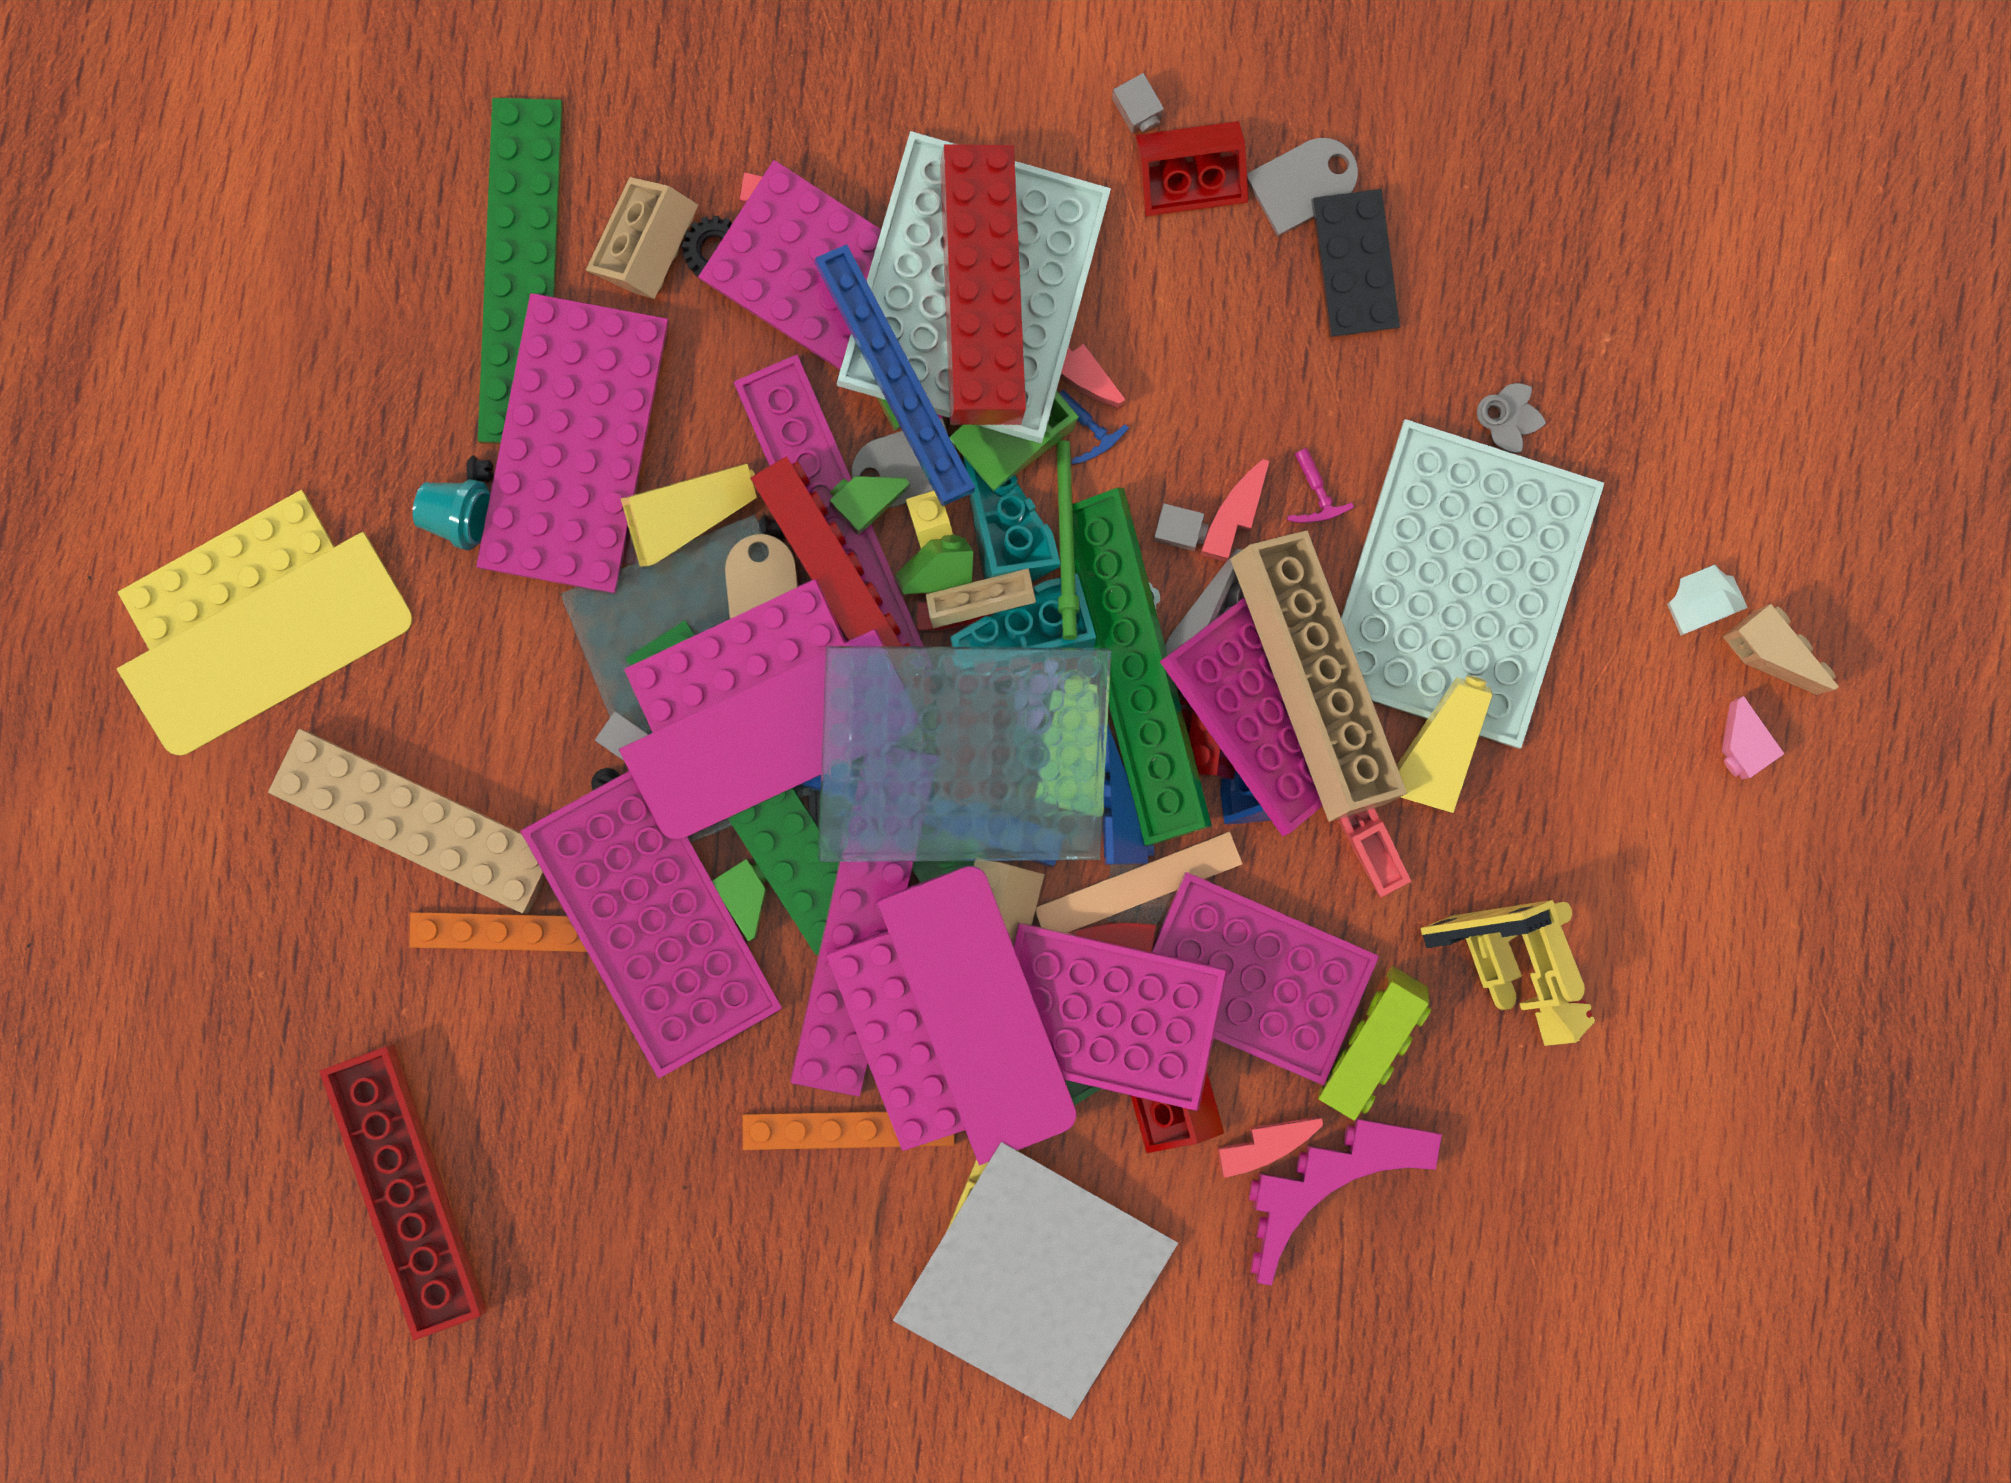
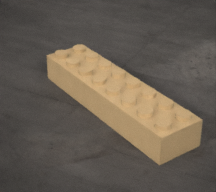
[1230,530,1407,822]
[268,729,546,914]

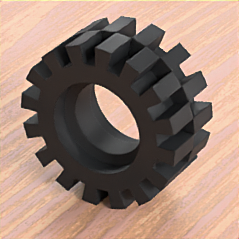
[682,216,732,277]

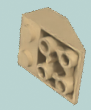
[1722,604,1839,695]

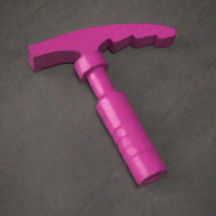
[1287,448,1354,523]

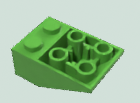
[949,391,1079,492]

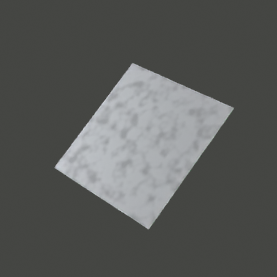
[893,1142,1178,1420]

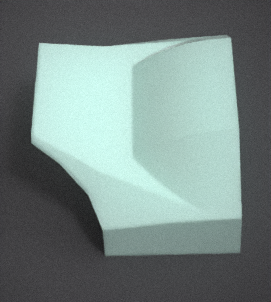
[1667,565,1748,636]

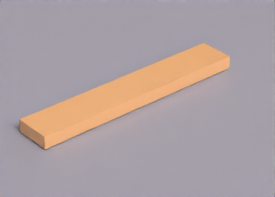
[1035,832,1243,933]

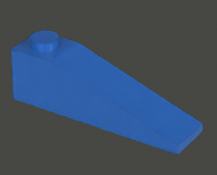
[1100,723,1154,865]

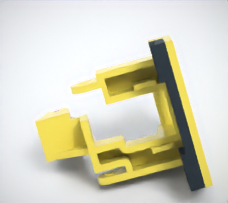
[1420,900,1595,1046]

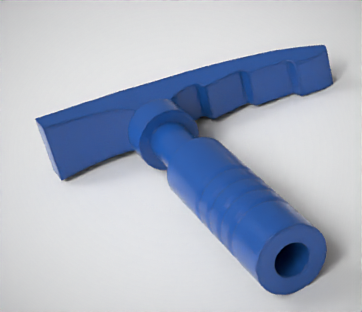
[1059,390,1129,465]

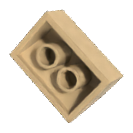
[586,177,698,299]
[974,857,1044,946]

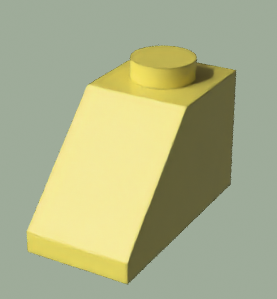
[906,491,953,549]

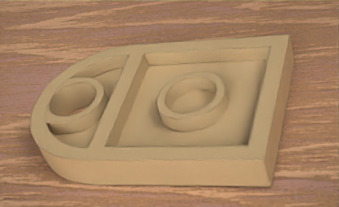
[725,534,798,619]

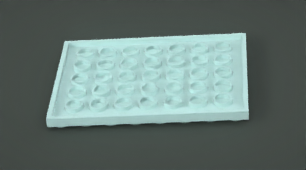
[837,131,1111,444]
[1341,419,1604,749]

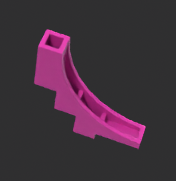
[1249,1118,1442,1285]

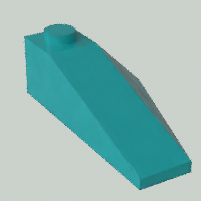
[962,455,1061,582]
[950,574,1096,672]

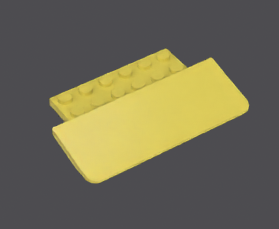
[116,490,412,755]

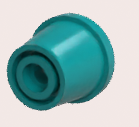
[412,479,491,550]

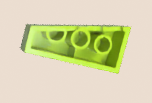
[1318,966,1431,1121]

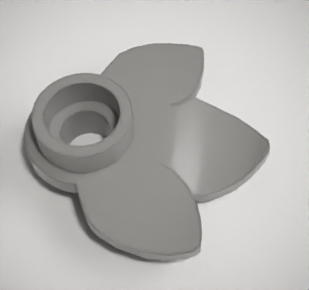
[1476,383,1545,453]

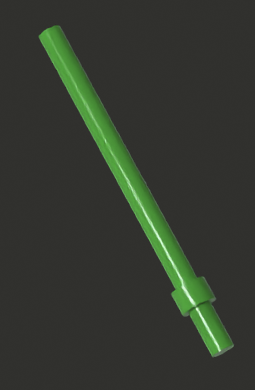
[1056,440,1080,640]

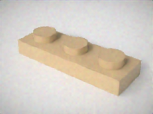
[926,569,1036,628]

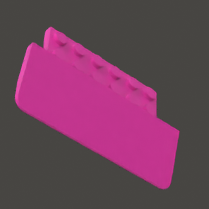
[618,579,918,839]
[826,866,1077,1166]

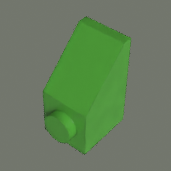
[829,476,910,536]
[895,535,973,594]
[712,859,768,941]

